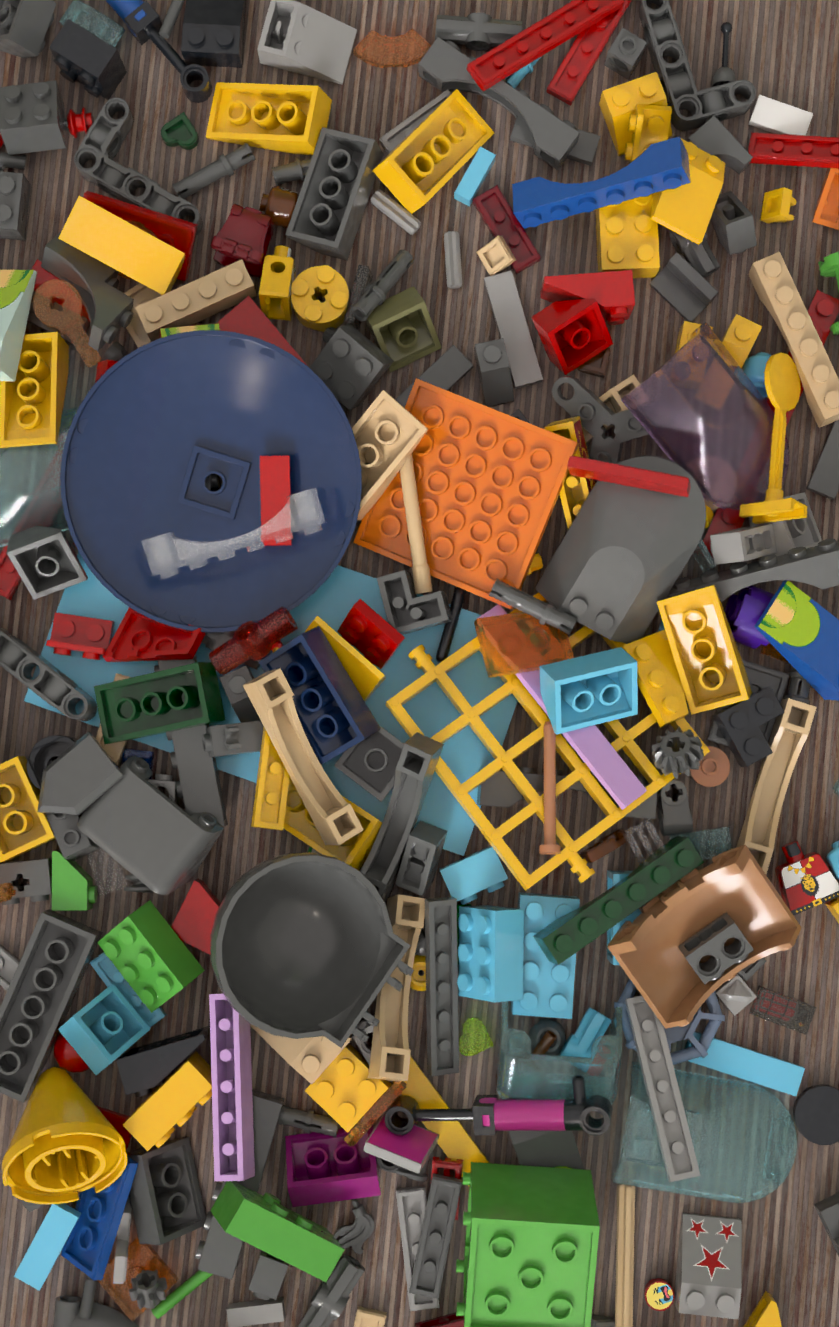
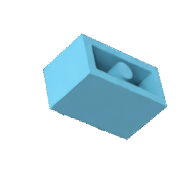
[440,846,508,905]

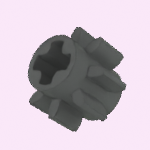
[129,1270,168,1309]

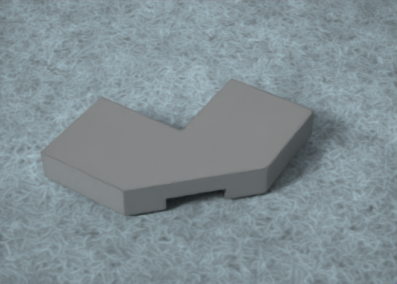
[113,1197,132,1284]

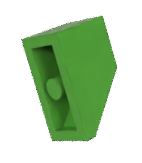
[52,850,98,911]

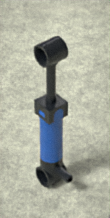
[105,0,212,103]

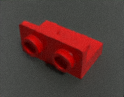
[46,612,114,660]

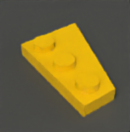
[622,629,689,728]

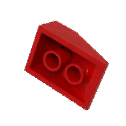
[540,270,635,325]

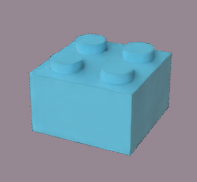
[58,984,151,1075]

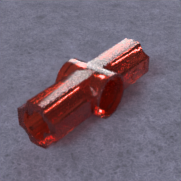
[208,606,298,675]

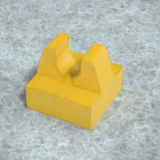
[760,187,796,224]

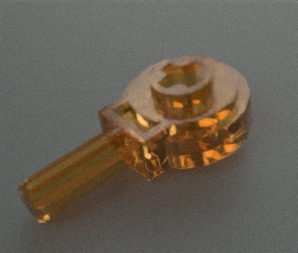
[33,279,102,368]

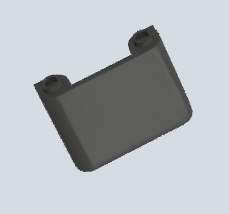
[77,756,224,895]

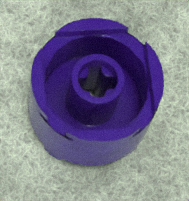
[724,585,775,649]

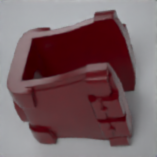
[210,204,274,278]

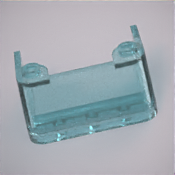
[497,1001,622,1105]

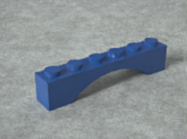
[512,136,691,229]

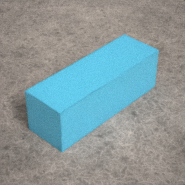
[454,146,496,207]

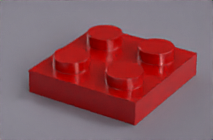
[337,599,405,669]

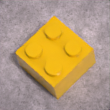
[305,1044,392,1133]

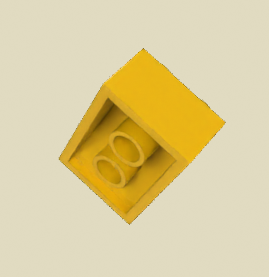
[650,136,725,245]

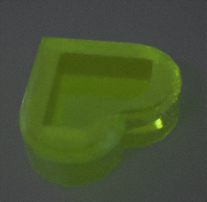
[459,1017,494,1056]

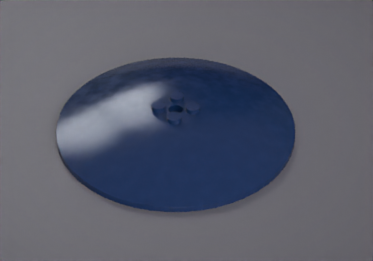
[60,330,362,632]

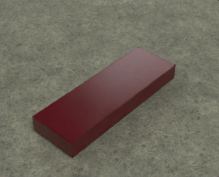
[472,185,541,274]

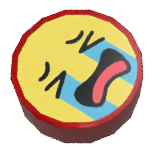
[644,1278,675,1311]

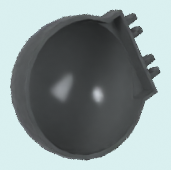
[210,852,414,1048]

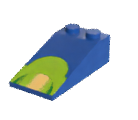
[754,580,839,701]

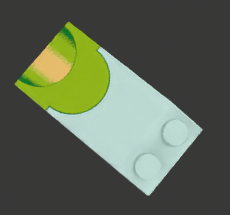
[0,270,37,382]

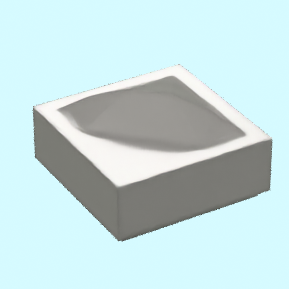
[715,974,757,1016]

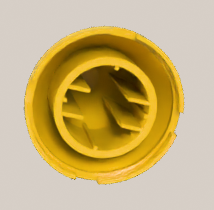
[1,1067,127,1204]

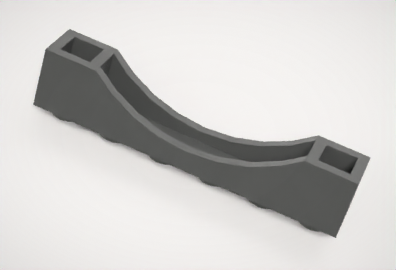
[418,37,580,170]
[668,539,839,602]
[360,732,444,902]
[477,764,658,819]

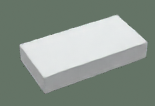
[748,94,813,136]

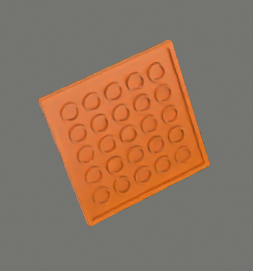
[353,378,580,609]

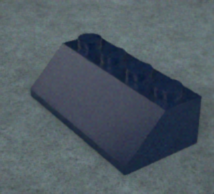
[259,626,381,765]

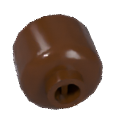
[259,186,299,228]

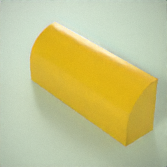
[58,196,185,295]

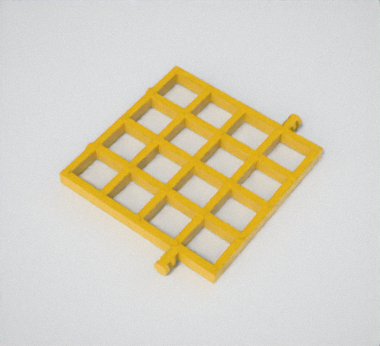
[386,592,710,891]

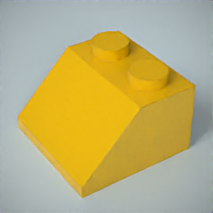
[599,72,673,156]

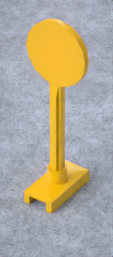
[739,352,808,524]

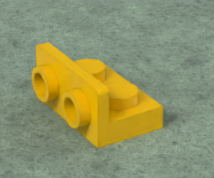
[625,104,672,164]

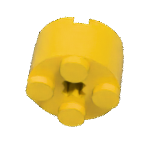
[291,265,350,332]

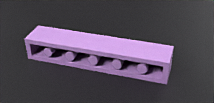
[209,993,255,1181]

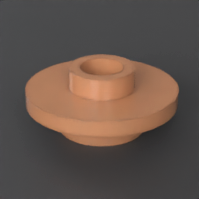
[690,746,730,787]

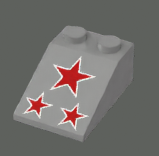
[673,1212,742,1320]

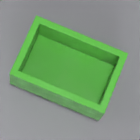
[97,900,205,1013]

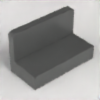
[650,252,718,322]

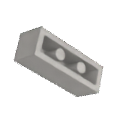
[226,1297,286,1327]

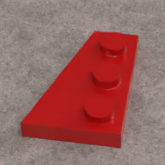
[103,607,205,662]

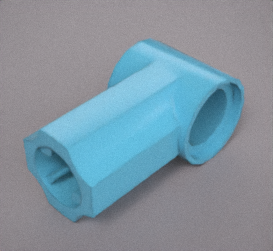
[559,1007,612,1071]

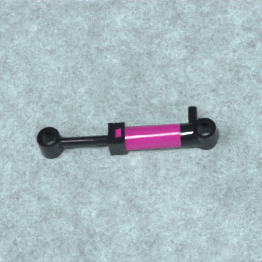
[385,1075,613,1136]

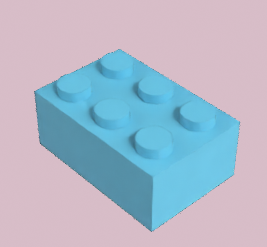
[457,905,524,1003]

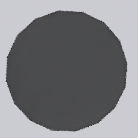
[793,1084,839,1145]

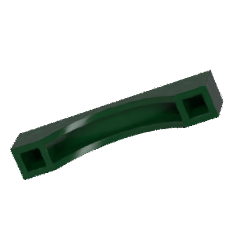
[533,836,704,965]

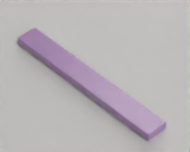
[474,604,647,810]

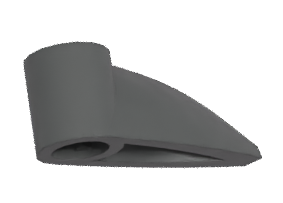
[53,1295,139,1327]

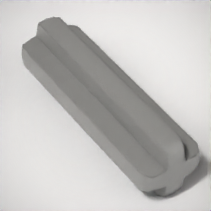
[371,189,421,235]
[444,231,462,289]

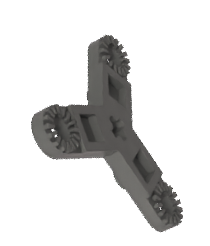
[552,376,680,464]

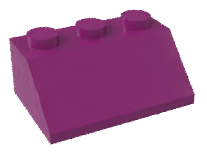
[285,1124,381,1207]

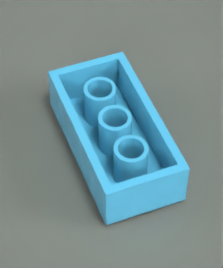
[511,892,580,1019]

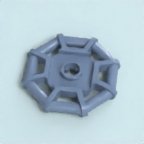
[614,979,725,1065]

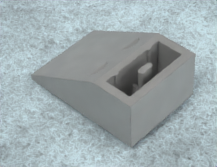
[257,0,357,85]

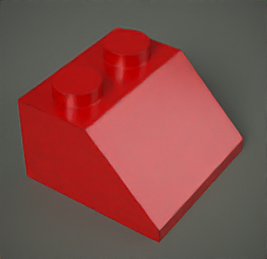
[531,298,613,375]

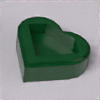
[161,112,199,150]

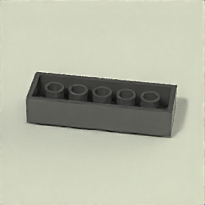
[0,909,103,1103]

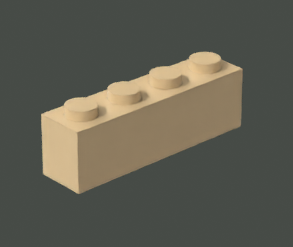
[135,259,257,342]

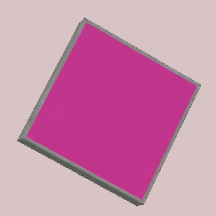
[363,1113,439,1174]

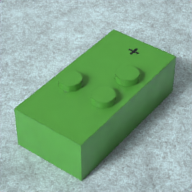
[210,1181,345,1282]

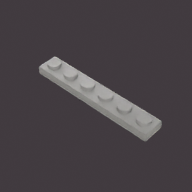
[625,996,701,1182]

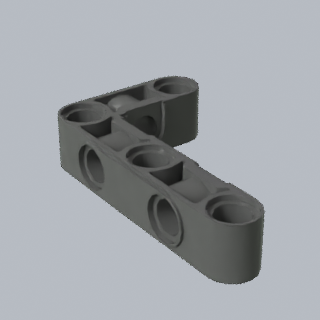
[639,0,756,131]
[74,97,203,235]
[0,627,97,721]

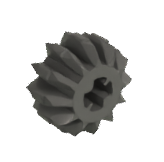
[652,726,704,779]

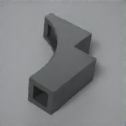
[41,232,134,351]

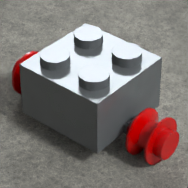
[0,80,94,155]

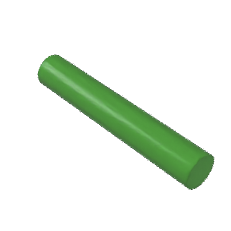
[151,1270,213,1319]

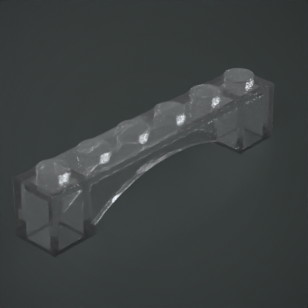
[141,487,327,579]

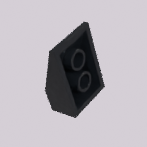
[181,0,246,68]
[116,1026,210,1097]

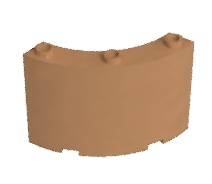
[607,845,802,1029]

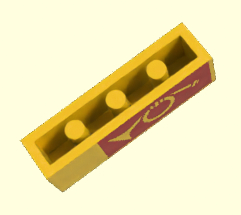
[544,416,595,529]

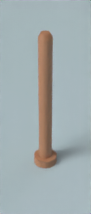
[539,721,561,855]

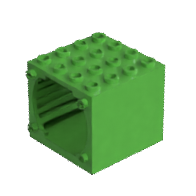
[456,1162,600,1327]

